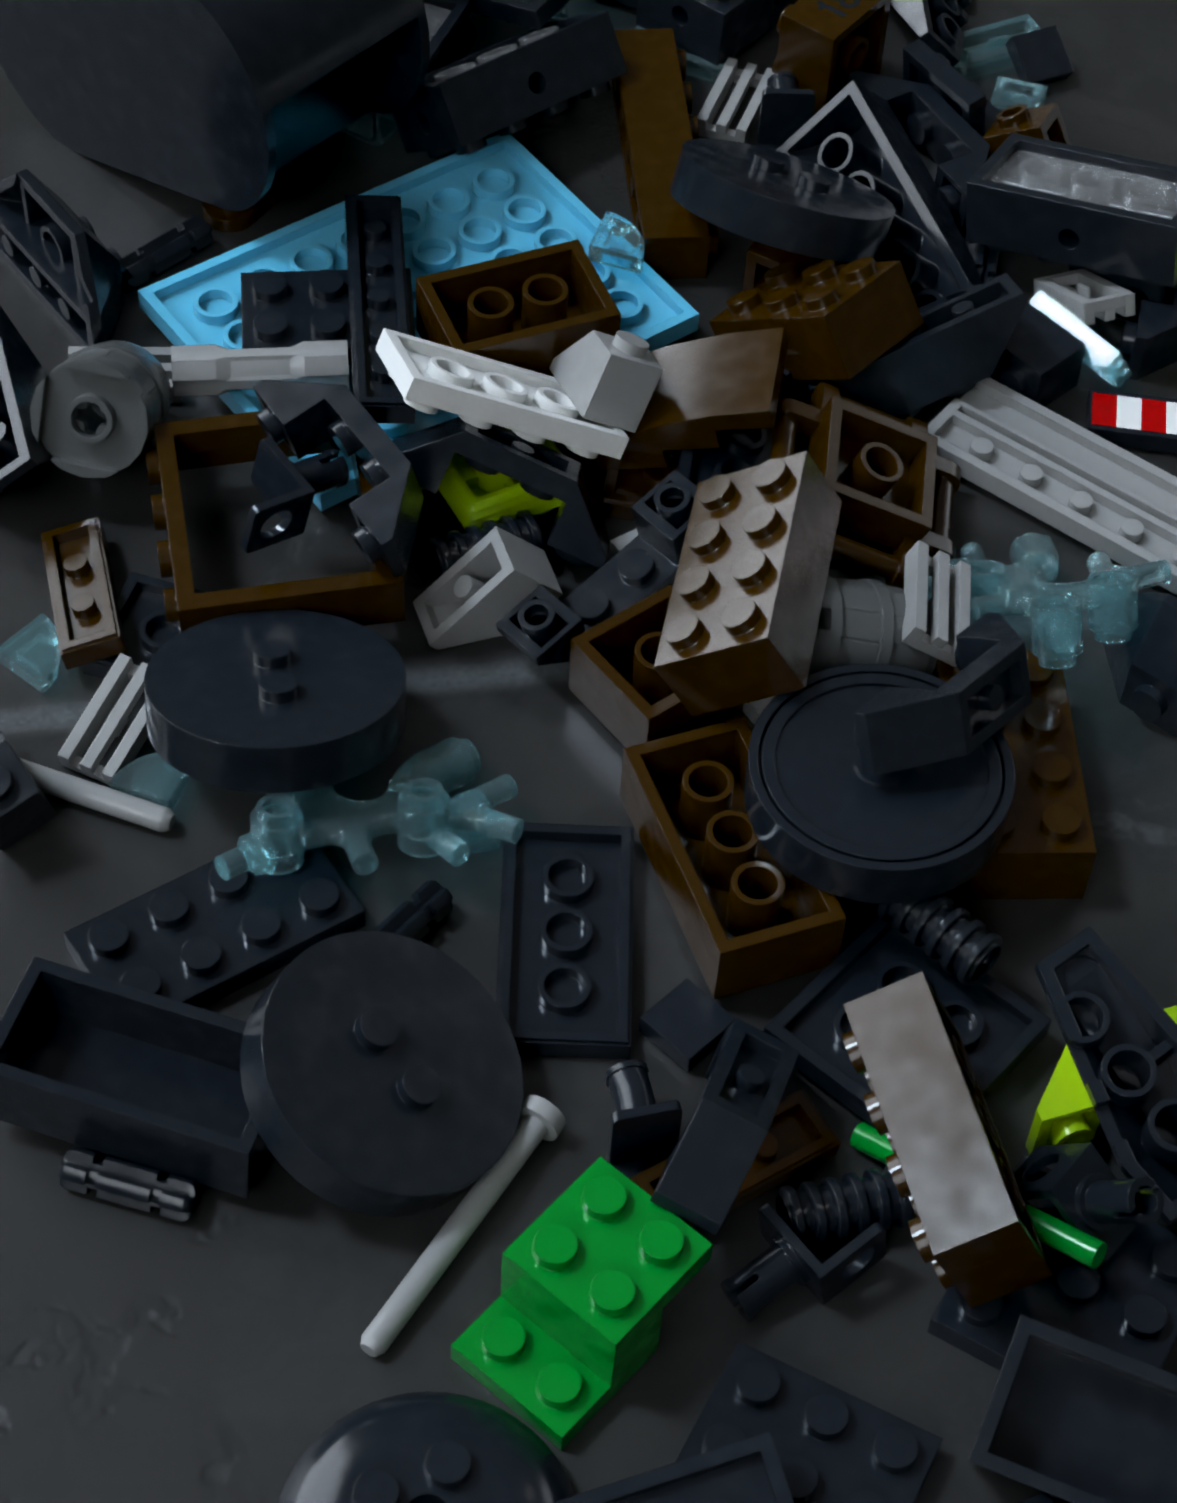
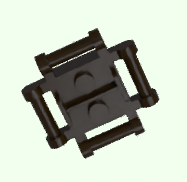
[770,382,961,589]

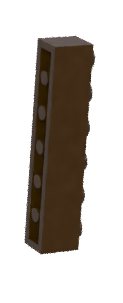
[610,28,718,279]

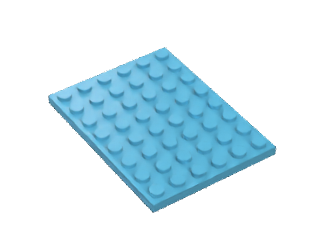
[138,134,699,512]

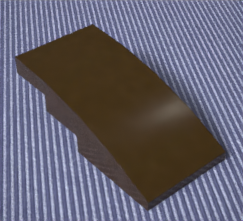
[556,327,788,471]

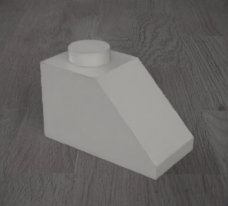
[549,330,664,433]
[413,526,563,650]

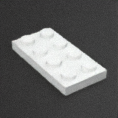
[375,328,629,460]

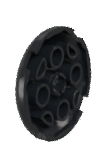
[278,1391,575,1503]

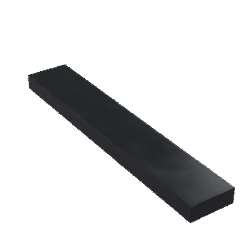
[344,195,415,424]

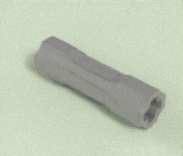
[171,340,350,397]

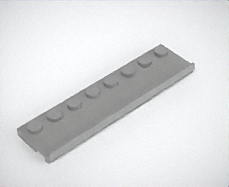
[928,377,1177,595]

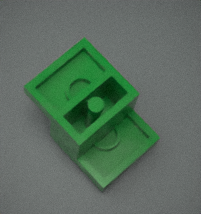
[451,1156,713,1451]

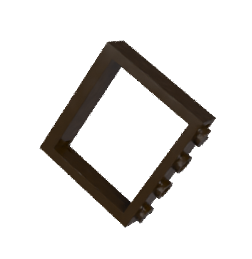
[145,411,406,632]

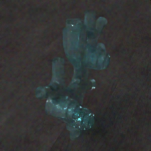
[927,532,1172,669]
[214,737,524,881]

